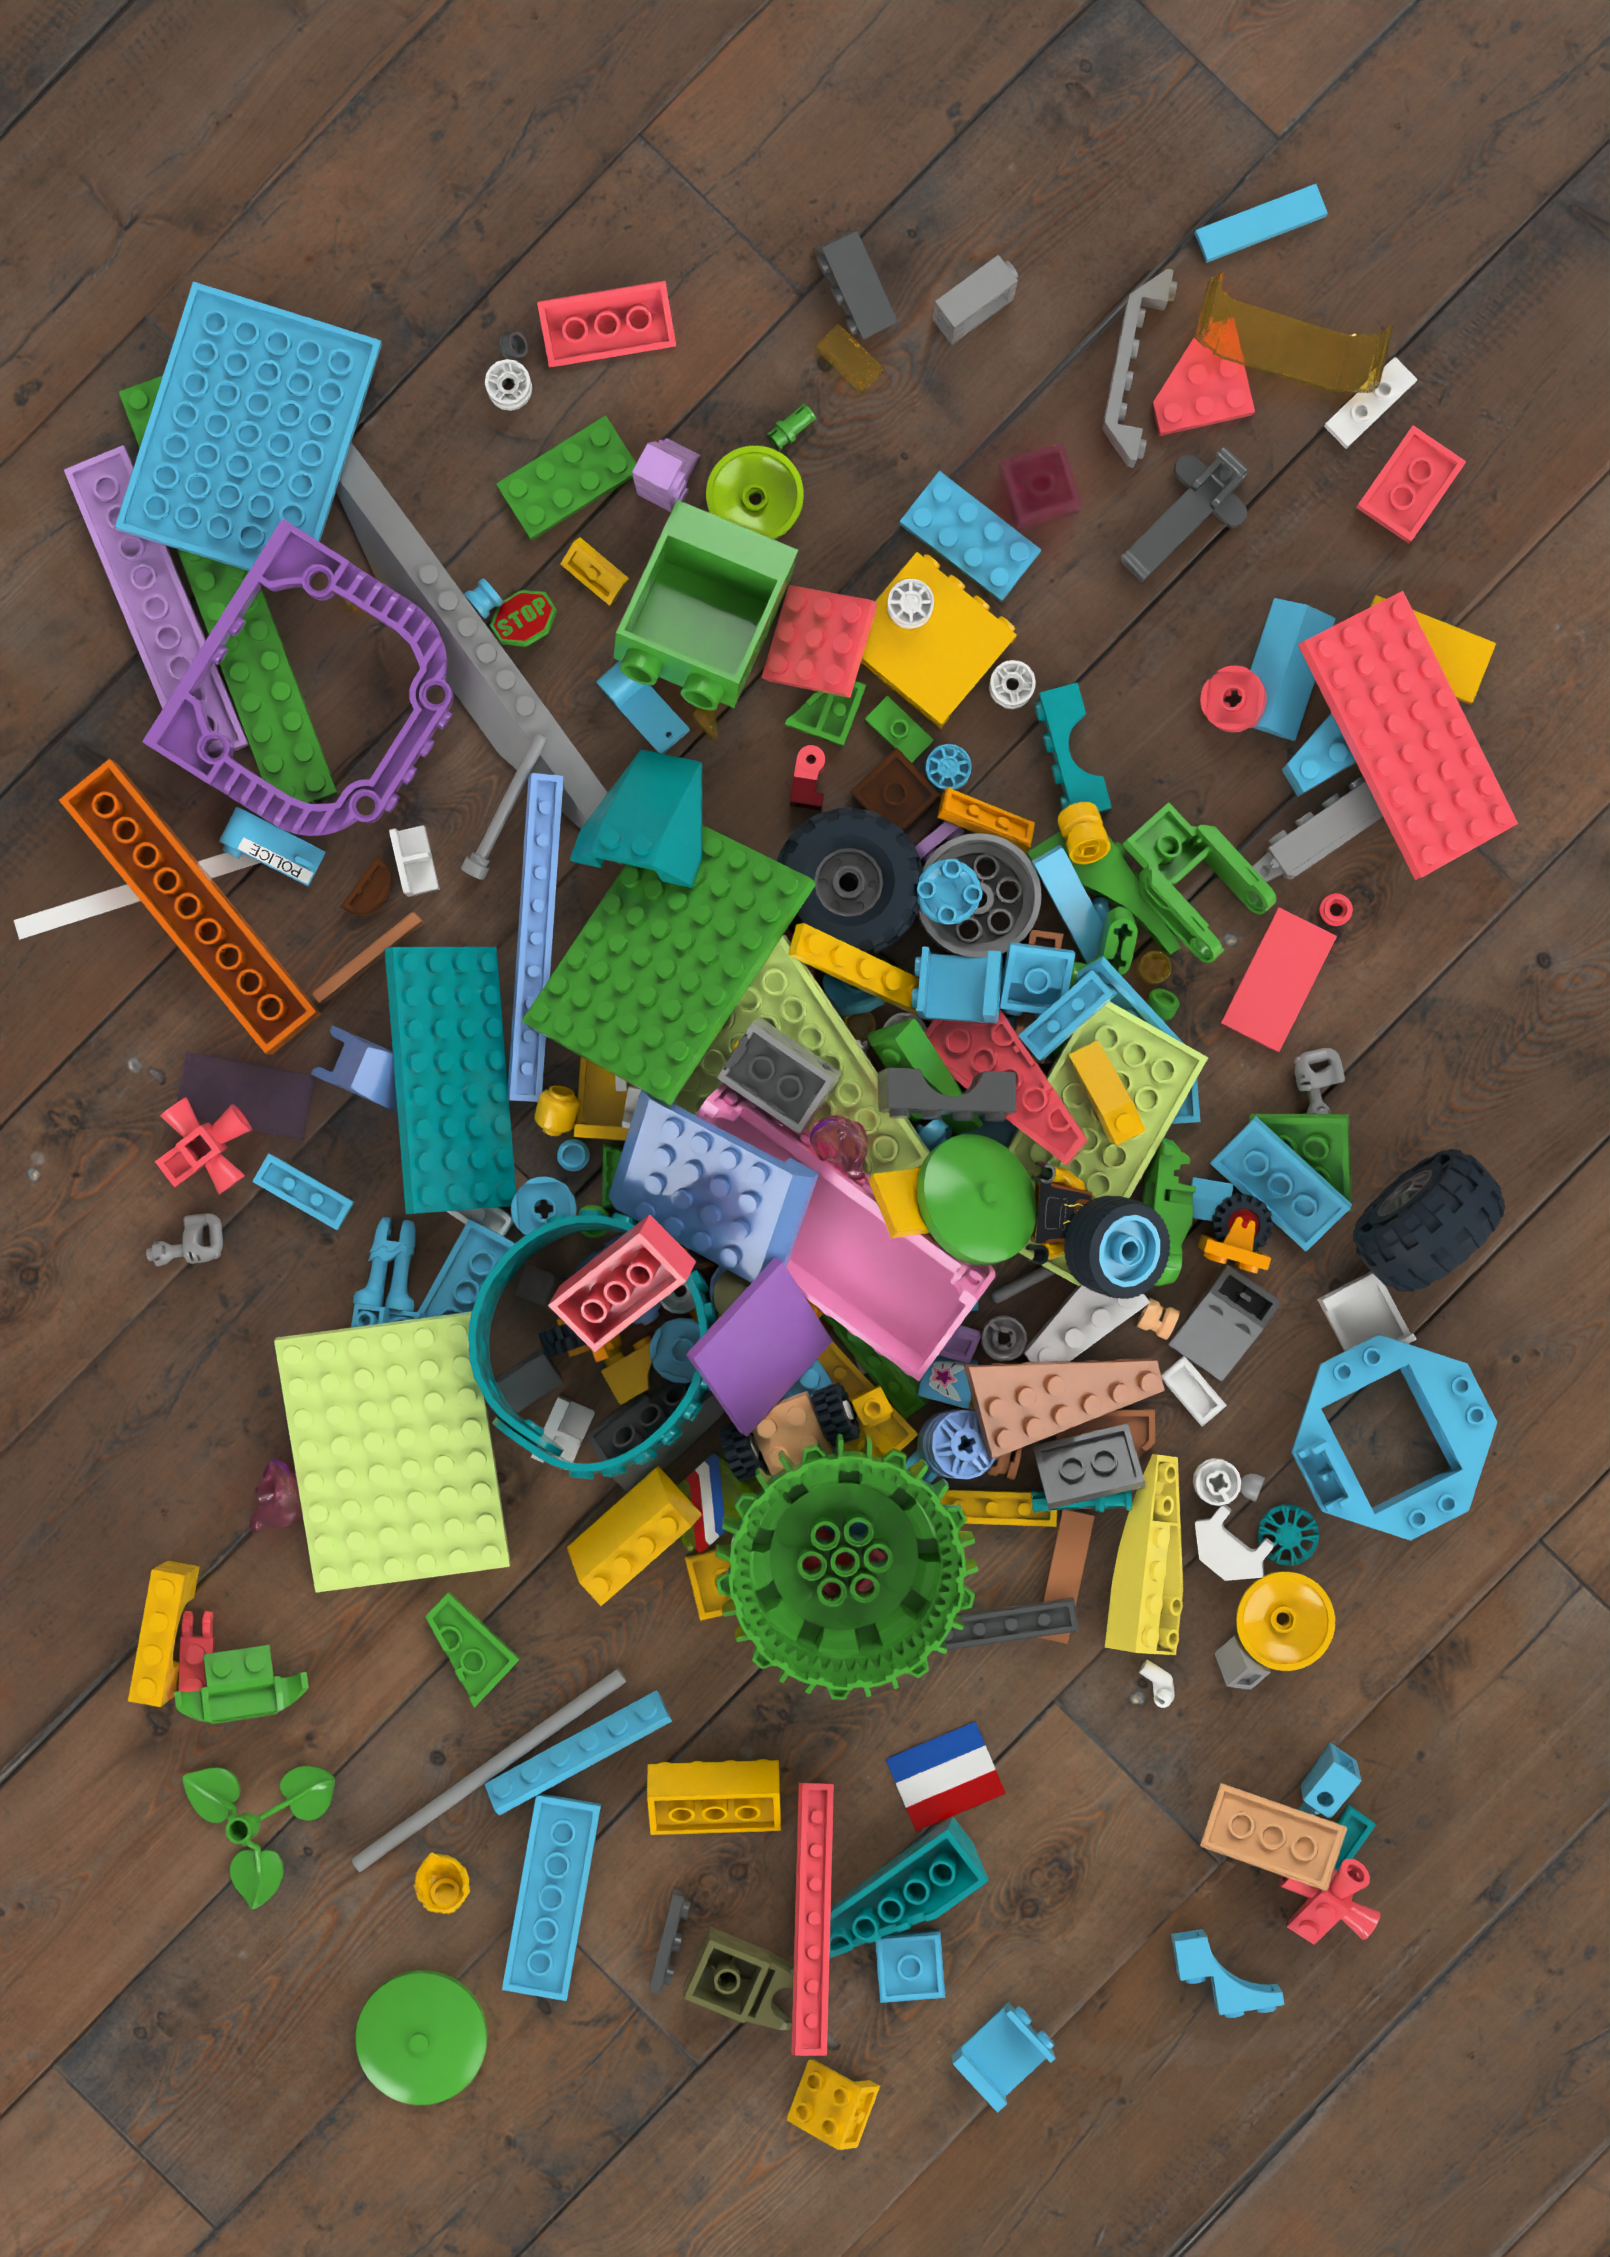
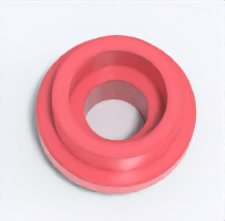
[1319,893,1353,926]

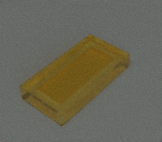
[816,323,884,394]

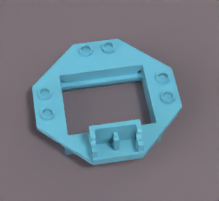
[1291,1334,1497,1541]

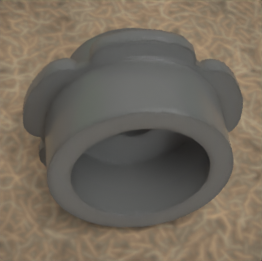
[498,331,528,362]

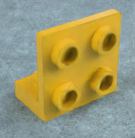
[787,2059,880,2150]

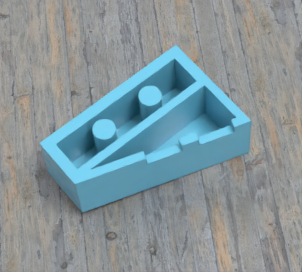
[1281,713,1356,797]

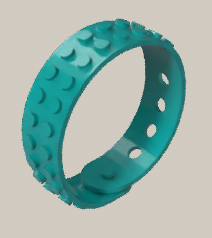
[468,1210,719,1480]

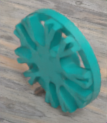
[1257,1504,1319,1566]

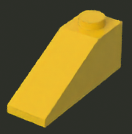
[1068,1040,1146,1145]

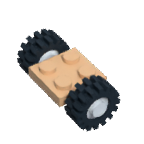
[719,1382,860,1482]

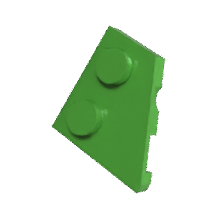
[785,681,866,748]

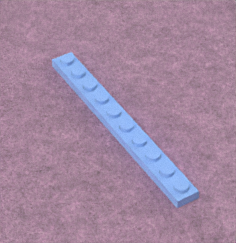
[507,773,564,1102]

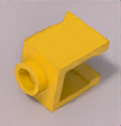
[851,1384,894,1428]

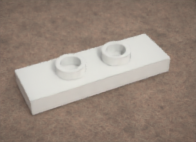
[1324,357,1417,449]

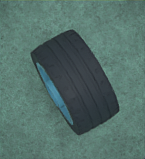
[1064,1196,1170,1299]

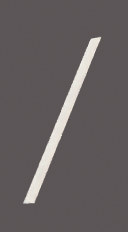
[14,853,261,940]

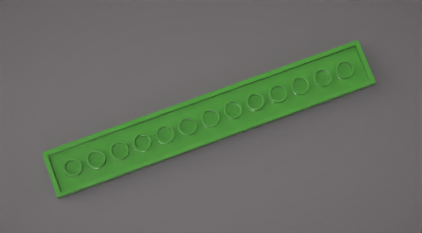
[119,375,338,804]

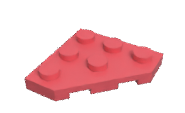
[1152,318,1255,436]

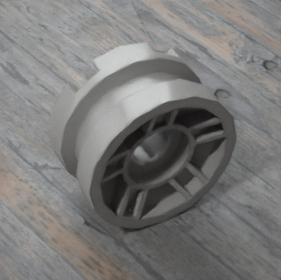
[980,1315,1027,1362]

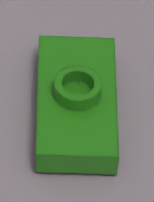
[865,696,934,764]

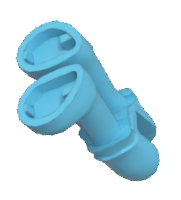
[353,1217,416,1312]

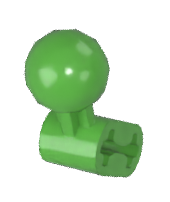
[1069,907,1138,990]

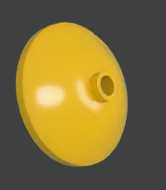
[1236,1571,1335,1671]

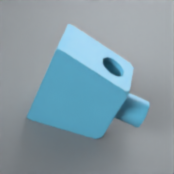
[1297,1743,1362,1818]

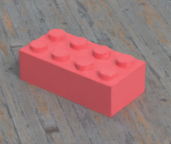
[548,1214,696,1352]

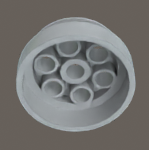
[918,833,1041,958]

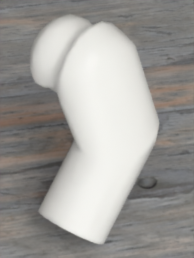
[1138,1659,1175,1708]

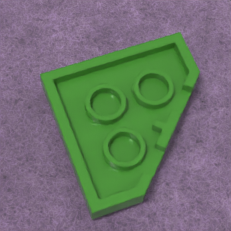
[1249,1114,1353,1212]

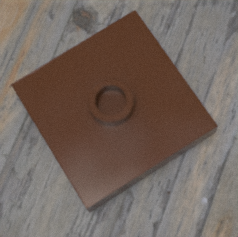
[850,747,941,831]

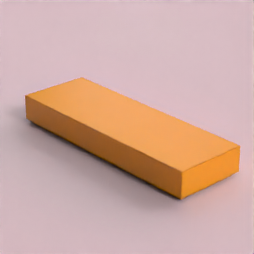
[937,787,1035,853]

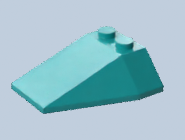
[570,750,702,888]

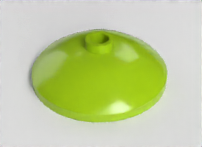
[706,446,804,540]

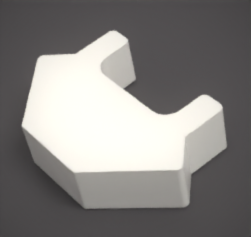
[1195,1504,1274,1581]

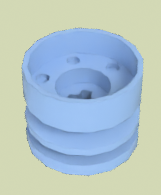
[917,1410,995,1479]

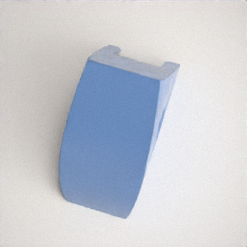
[311,1025,398,1113]

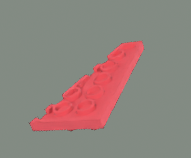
[924,1008,1088,1166]

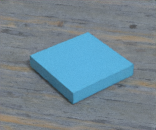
[875,1930,945,2003]

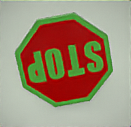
[490,590,557,647]

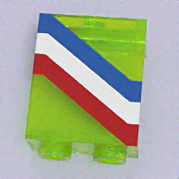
[677,1450,755,1554]

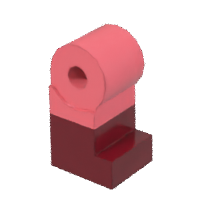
[790,745,825,811]

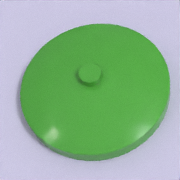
[917,1134,1037,1266]
[356,1970,488,2105]

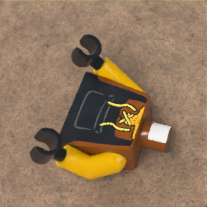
[1026,1161,1092,1265]

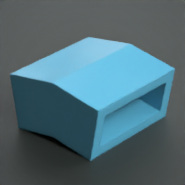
[1190,1177,1233,1221]

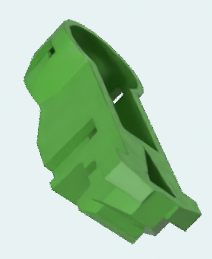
[1142,1138,1196,1286]

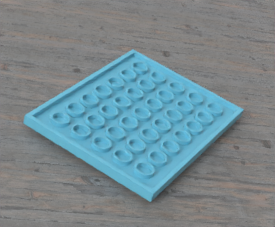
[115,282,382,588]

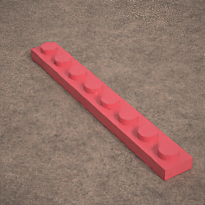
[791,1783,834,2056]

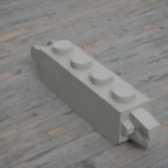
[1252,775,1383,882]

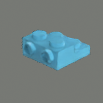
[1000,942,1075,1018]

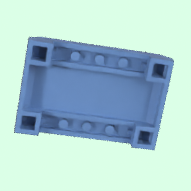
[608,1090,819,1283]

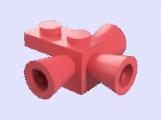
[155,1097,252,1195]
[1279,1859,1380,1945]

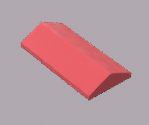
[537,280,676,368]

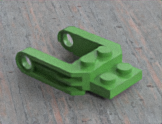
[1122,802,1276,963]

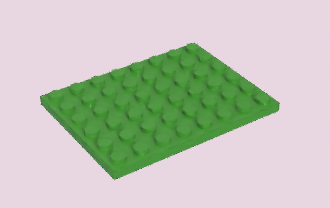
[522,825,816,1106]

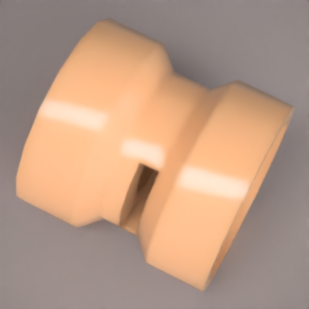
[1136,1297,1180,1340]

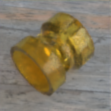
[1136,951,1172,985]

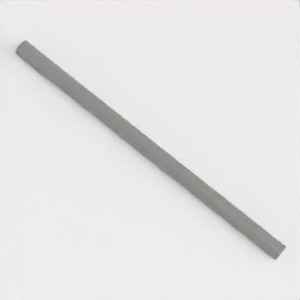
[351,1668,627,1872]

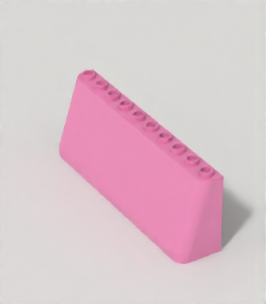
[696,1083,995,1381]

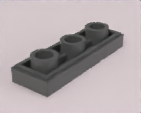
[649,1887,691,1994]

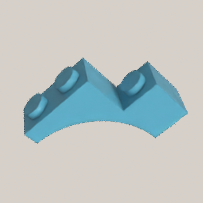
[1171,1929,1284,2018]

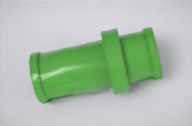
[766,403,816,451]

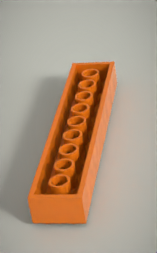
[59,759,322,1055]

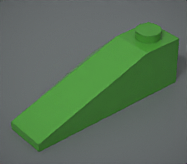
[866,1018,983,1134]

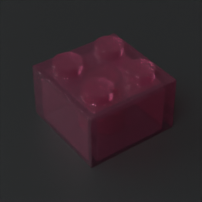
[998,442,1082,531]

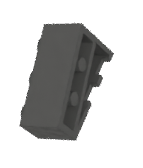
[813,231,898,339]

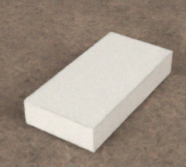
[1161,1355,1227,1426]

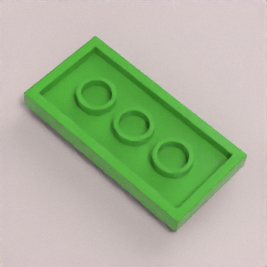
[496,415,636,541]

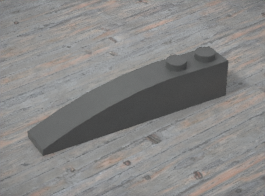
[585,1379,725,1493]

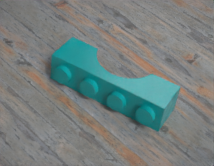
[1034,682,1112,814]

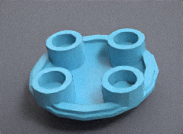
[916,859,982,925]

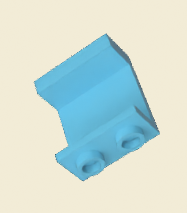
[912,947,1004,1024]
[951,2002,1056,2113]

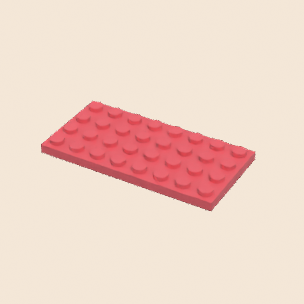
[1298,591,1518,880]

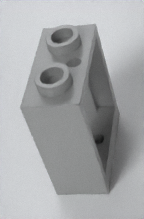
[932,255,1018,345]

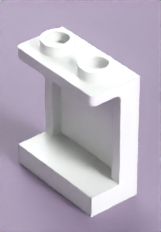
[1317,1271,1416,1351]

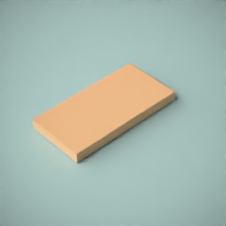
[1200,1783,1347,1892]

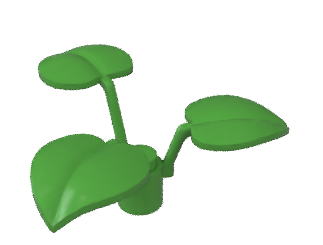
[183,1766,335,1910]

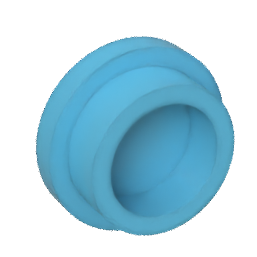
[557,1139,590,1172]

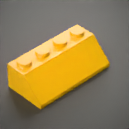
[567,1466,702,1606]
[647,1759,781,1835]

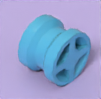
[464,578,504,620]

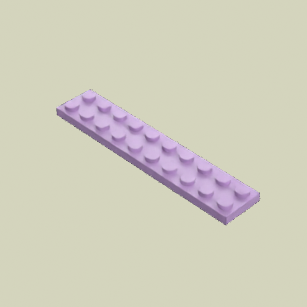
[64,445,249,758]

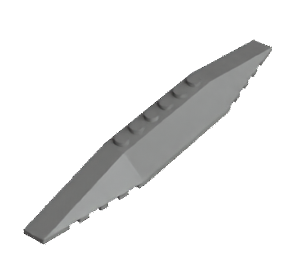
[336,442,623,866]

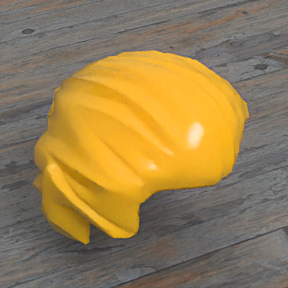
[413,1852,470,1915]

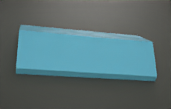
[1239,598,1336,741]

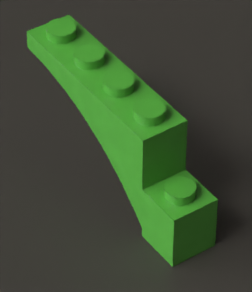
[1026,832,1181,957]

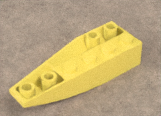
[1105,1454,1183,1655]

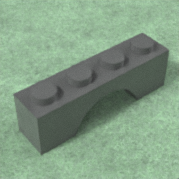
[878,1068,1016,1122]

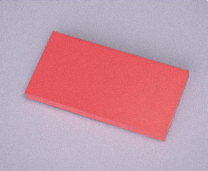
[1220,907,1337,1053]

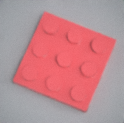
[761,585,878,698]

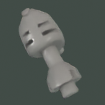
[1294,1048,1345,1114]
[146,1213,223,1267]

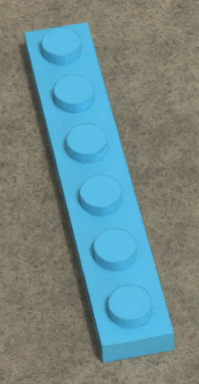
[484,1690,672,1815]

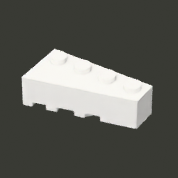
[1023,1285,1150,1362]

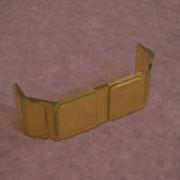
[1194,272,1393,393]

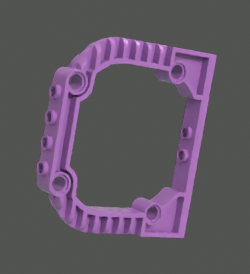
[142,518,454,836]

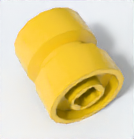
[1058,802,1111,864]

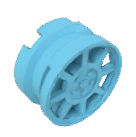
[925,744,971,792]

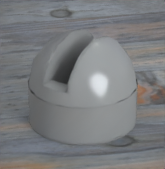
[1240,1473,1265,1502]

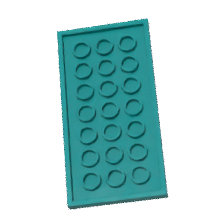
[385,947,516,1214]

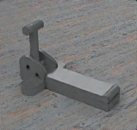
[1119,446,1248,583]

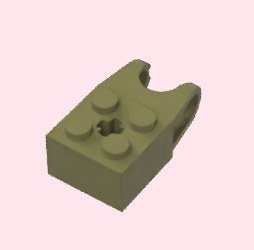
[684,1926,794,2030]

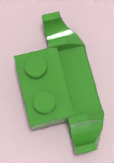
[174,1645,309,1724]

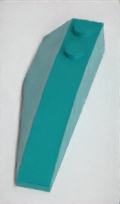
[829,1816,989,1959]

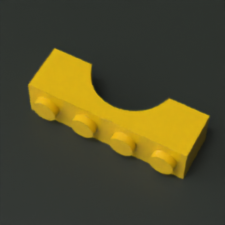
[601,1309,720,1405]

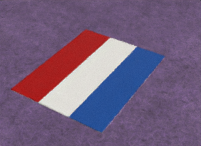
[886,1721,1006,1831]

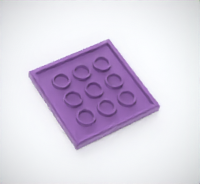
[686,1258,833,1436]

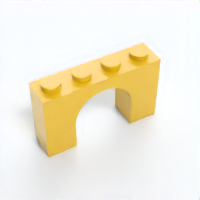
[128,1561,200,1707]

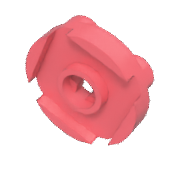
[1200,666,1267,732]

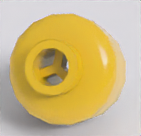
[534,1085,580,1136]

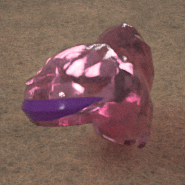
[810,1115,868,1180]
[249,1460,303,1533]

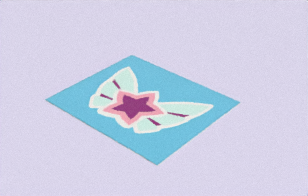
[918,1355,978,1409]

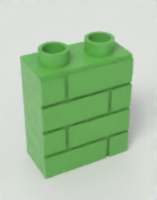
[613,500,798,710]

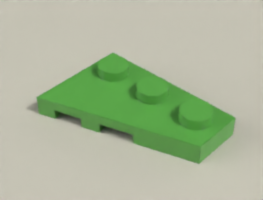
[425,1591,520,1708]

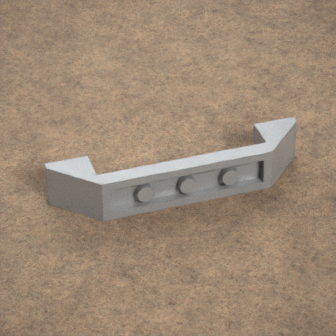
[1102,269,1177,468]

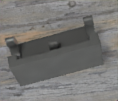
[495,1347,563,1413]

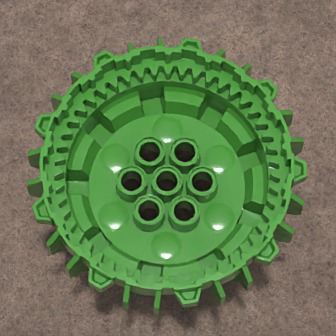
[716,1434,978,1700]

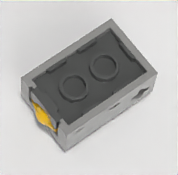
[717,1018,843,1134]

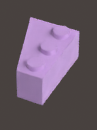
[632,438,701,512]

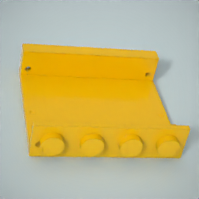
[861,552,1017,729]

